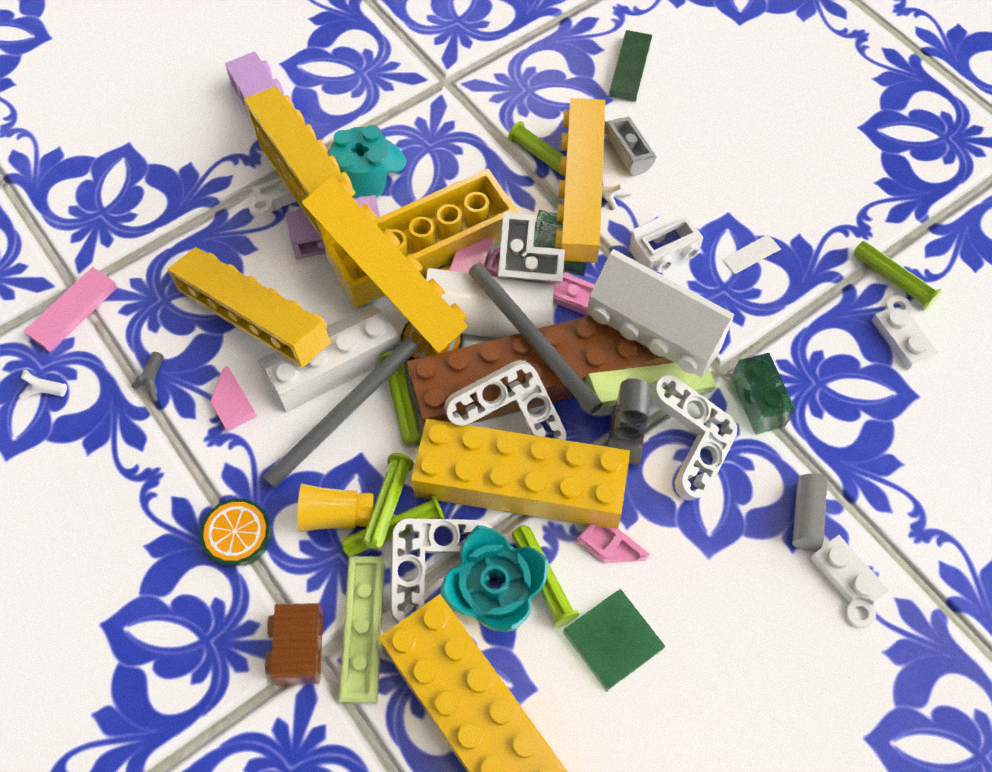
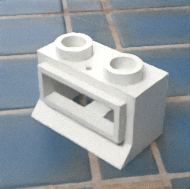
[629,206,703,273]

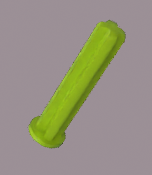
[508,121,565,177]
[853,241,942,310]
[379,350,421,446]
[362,453,414,549]
[341,495,445,557]
[512,525,580,628]

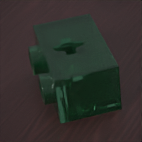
[731,352,796,435]

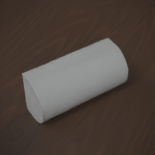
[604,116,657,176]
[792,473,828,552]

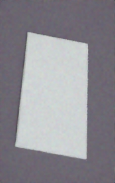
[723,234,781,274]

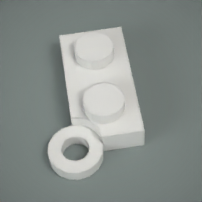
[249,177,296,217]
[871,295,939,370]
[810,535,889,629]

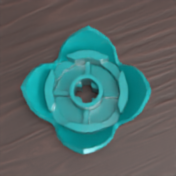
[327,125,407,199]
[441,525,548,632]

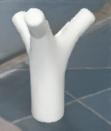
[602,183,633,209]
[19,370,67,400]

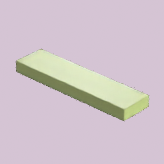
[585,363,716,408]
[339,556,385,704]

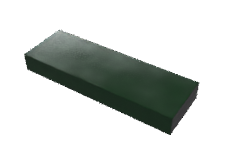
[609,30,653,102]

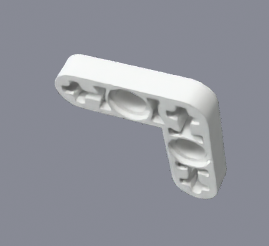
[444,360,566,440]
[651,375,737,500]
[390,519,493,623]

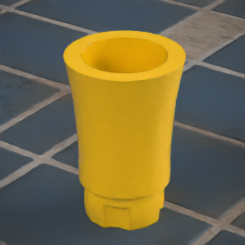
[298,483,374,532]

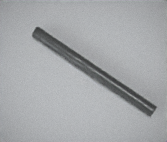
[469,263,603,415]
[263,337,419,488]

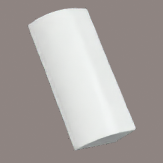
[426,268,554,338]

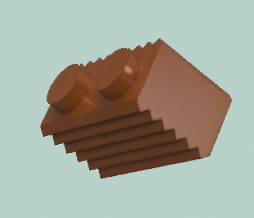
[265,603,323,686]

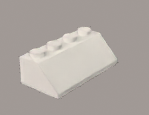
[587,249,734,378]
[258,304,400,412]

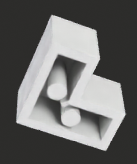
[498,212,565,285]

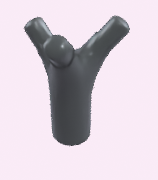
[132,352,164,402]

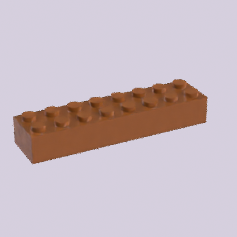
[407,315,675,429]

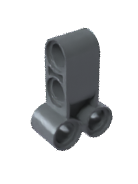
[607,378,652,466]

